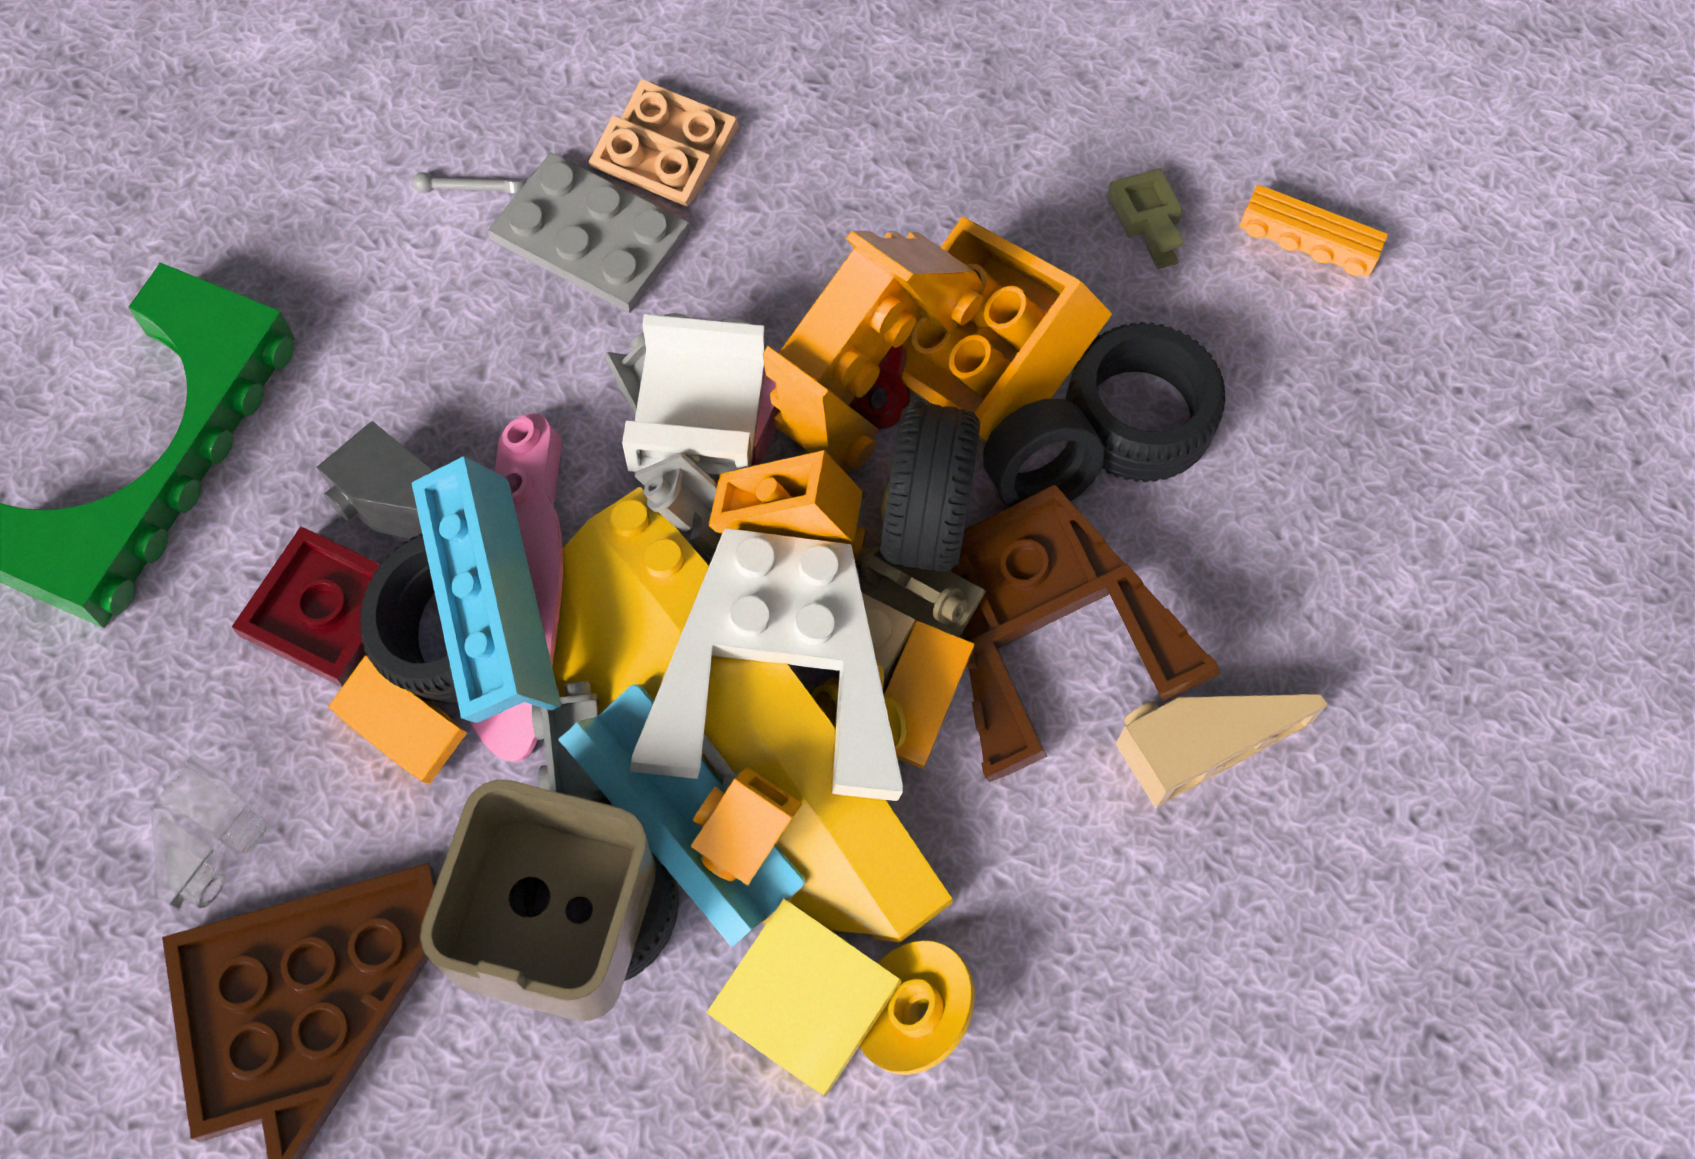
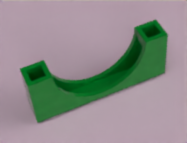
[0,262,295,628]

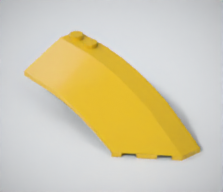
[552,487,953,942]

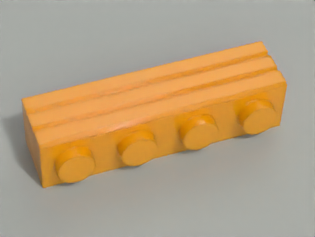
[1239,184,1388,277]

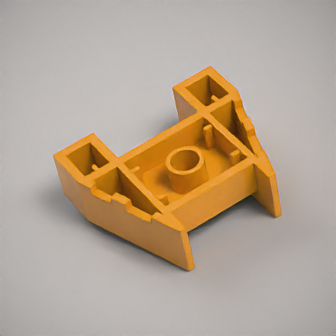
[762,231,985,473]

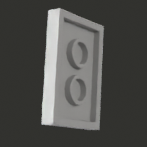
[488,152,690,313]

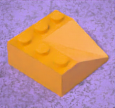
[902,216,1112,444]

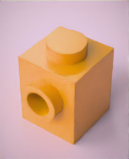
[690,766,802,885]

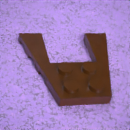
[951,485,1221,782]

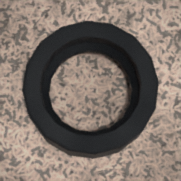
[983,399,1105,507]

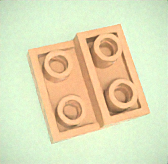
[589,79,740,207]

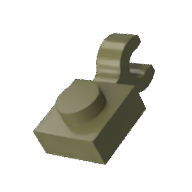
[1107,168,1183,270]

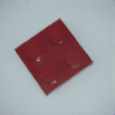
[232,526,379,687]

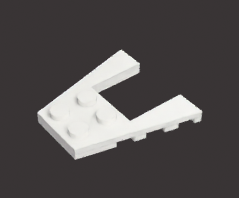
[630,528,903,801]

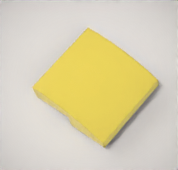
[706,898,902,1096]

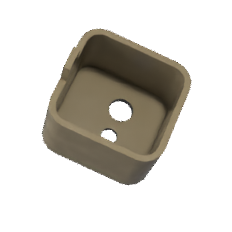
[420,779,656,1021]

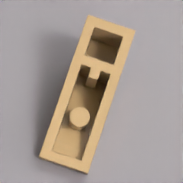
[1116,694,1328,808]

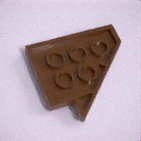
[162,863,437,1159]

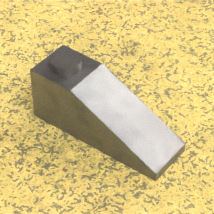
[317,421,433,539]

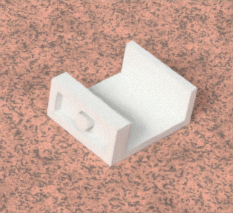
[622,313,766,480]

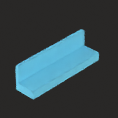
[411,456,561,723]
[558,684,805,947]

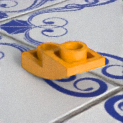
[885,620,975,770]
[328,655,468,785]

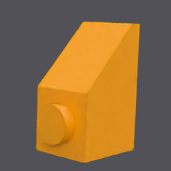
[709,450,863,544]

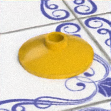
[860,941,975,1075]

